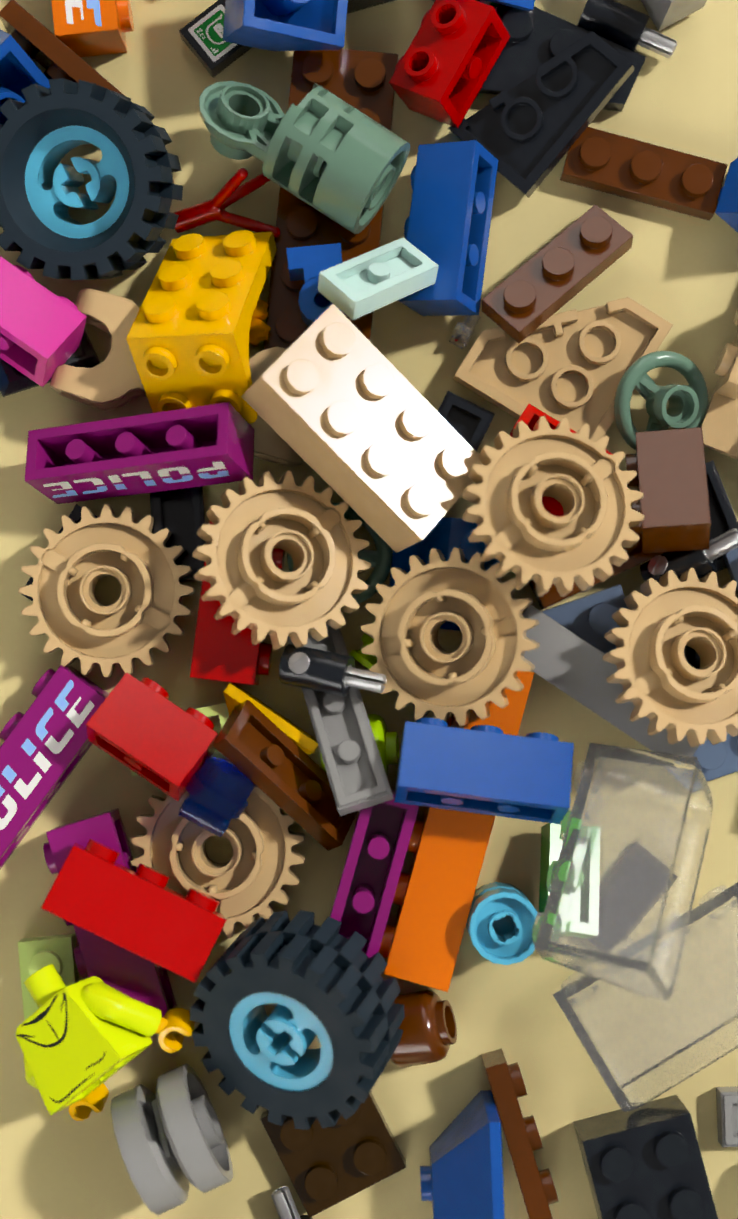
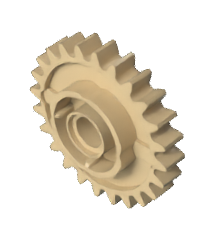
[462,416,644,597]
[192,471,371,650]
[19,504,195,677]
[361,548,540,726]
[602,568,738,747]
[131,763,305,938]

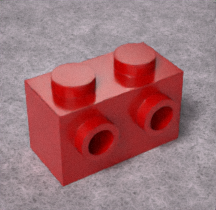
[389,0,510,128]
[86,672,218,801]

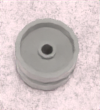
[111,1063,233,1215]

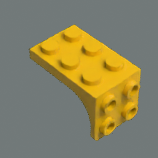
[126,230,277,423]

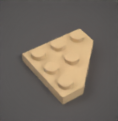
[453,297,673,442]

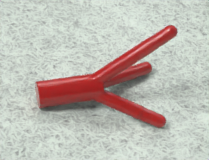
[174,168,281,238]

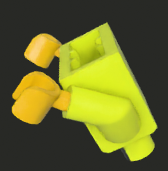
[16,964,195,1121]

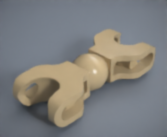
[49,288,303,467]

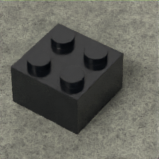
[573,1095,718,1219]

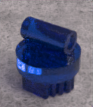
[178,756,255,838]

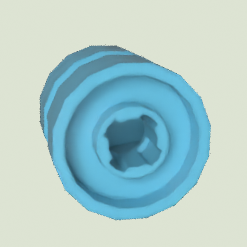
[466,882,542,965]

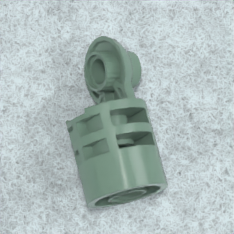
[199,81,410,234]

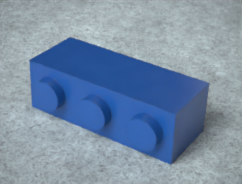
[398,140,499,316]
[394,718,574,824]

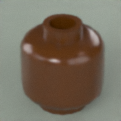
[390,990,457,1068]

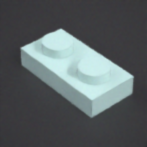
[318,237,439,320]

